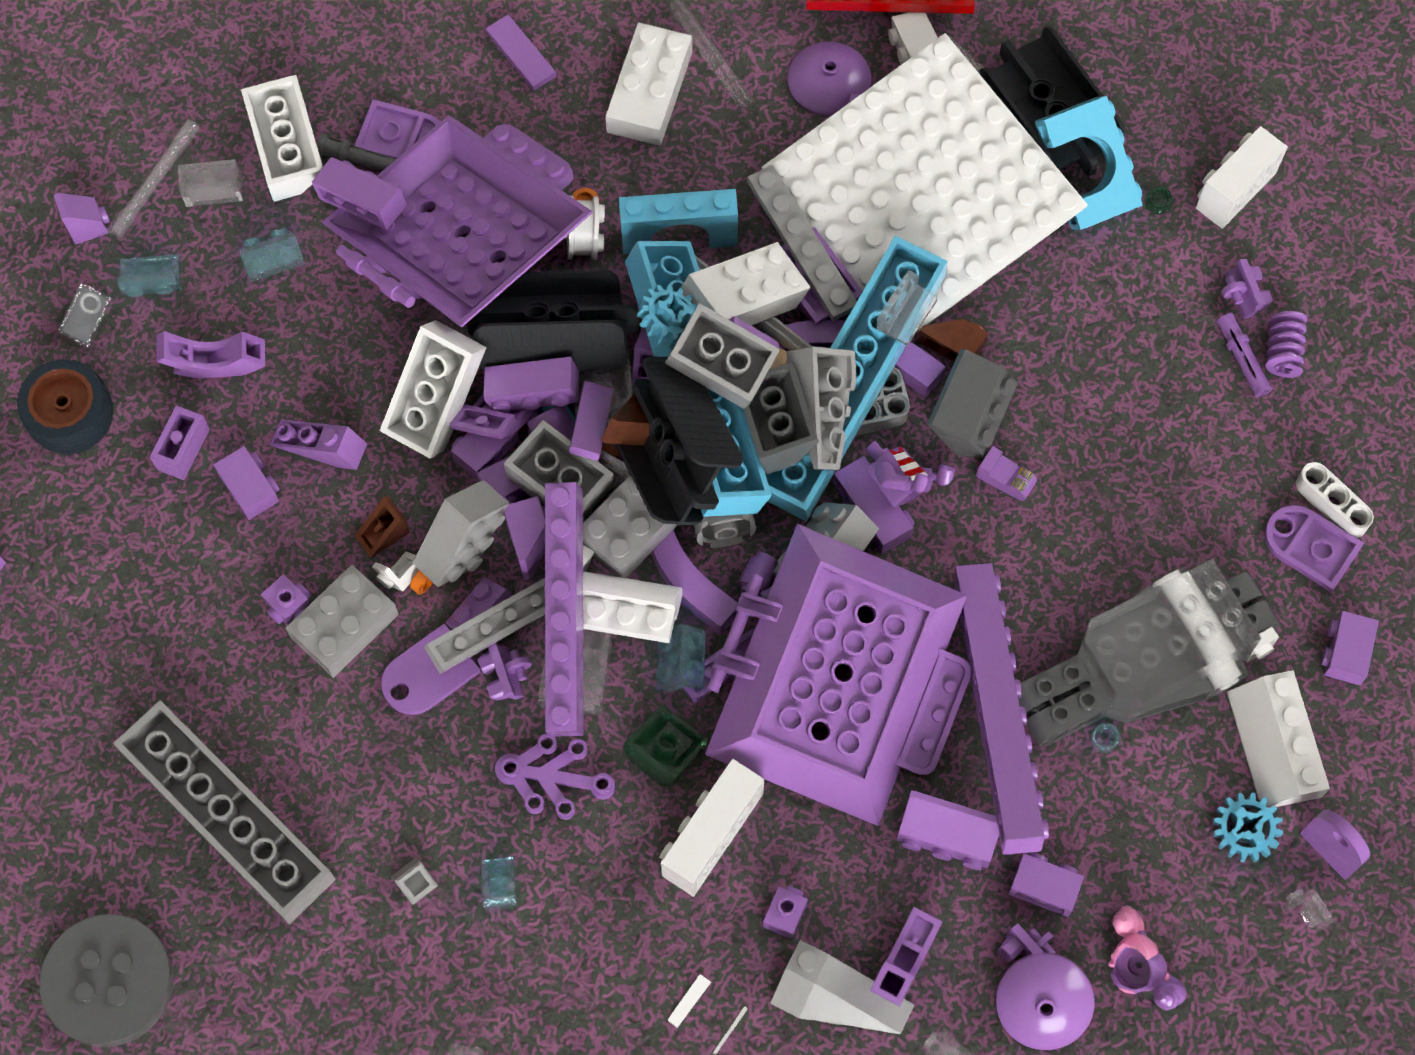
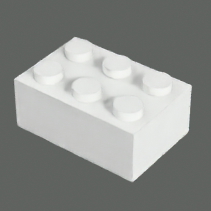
[1196,126,1288,229]

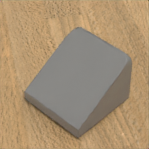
[391,858,438,905]

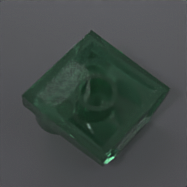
[623,703,710,786]

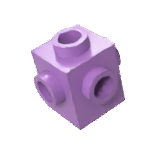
[261,574,311,626]

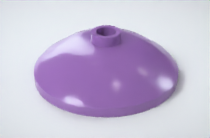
[788,42,871,116]
[996,953,1094,1050]

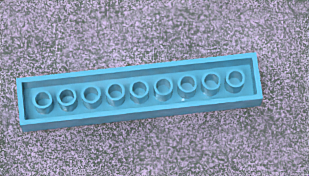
[763,236,948,522]
[625,241,772,517]

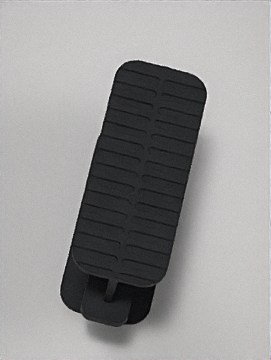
[979,26,1125,176]
[467,269,639,372]
[616,356,743,525]

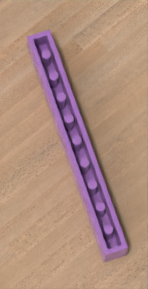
[953,563,1049,855]

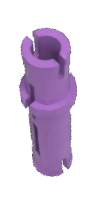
[1216,313,1273,398]

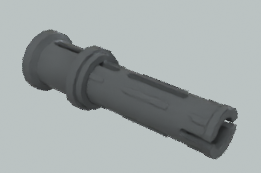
[317,132,396,172]

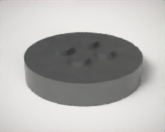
[40,914,174,1047]

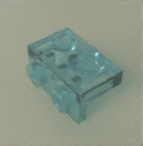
[238,227,305,282]
[117,254,181,297]
[656,624,705,692]

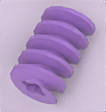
[1265,311,1308,378]

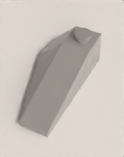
[787,347,856,470]
[770,940,914,1034]

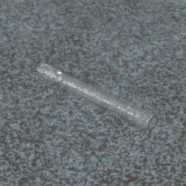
[107,119,200,240]

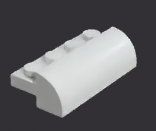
[583,571,683,643]

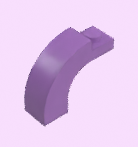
[157,331,265,379]
[870,907,942,1007]

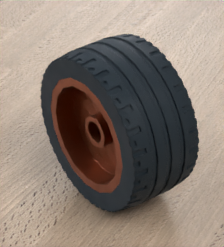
[17,359,113,454]

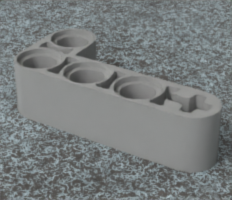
[855,367,910,436]

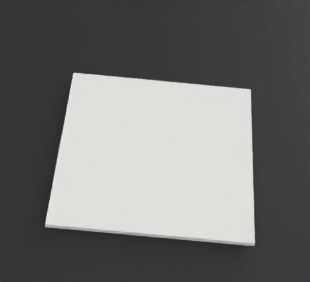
[762,33,1088,337]

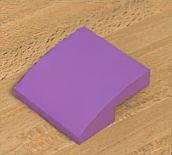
[450,393,535,439]

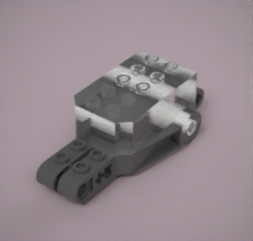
[1018,559,1280,747]

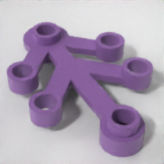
[495,734,615,820]

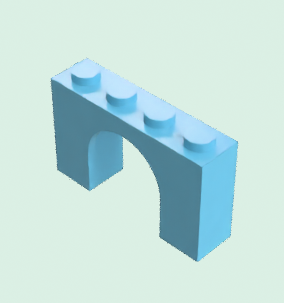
[1035,96,1142,230]
[619,189,738,254]

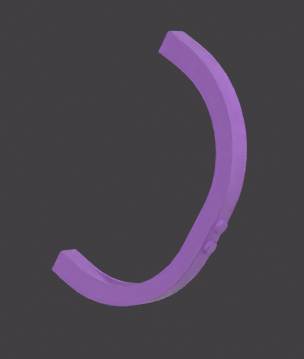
[651,319,946,635]

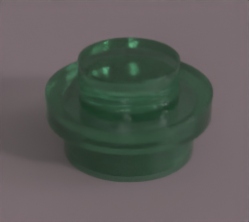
[1144,186,1174,215]

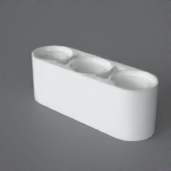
[1296,462,1374,538]

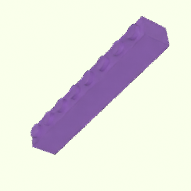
[545,482,584,737]

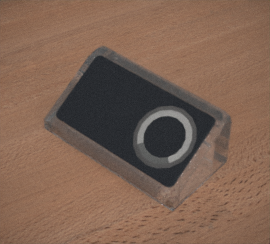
[57,284,112,349]

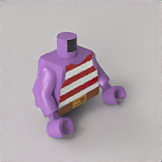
[866,438,955,508]

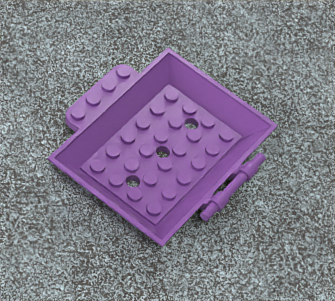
[322,115,593,327]
[705,524,971,826]

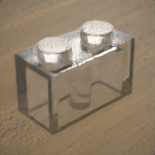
[178,159,243,207]

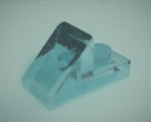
[482,857,518,911]

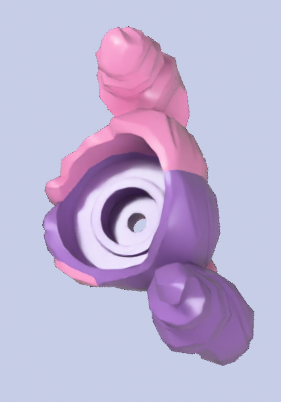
[1108,905,1187,1011]

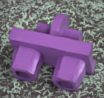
[1221,259,1273,319]
[477,642,532,701]
[998,923,1056,963]

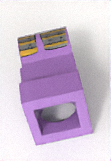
[976,446,1037,501]

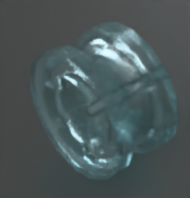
[1090,723,1120,753]

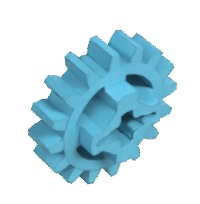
[637,284,698,347]
[1212,793,1283,862]

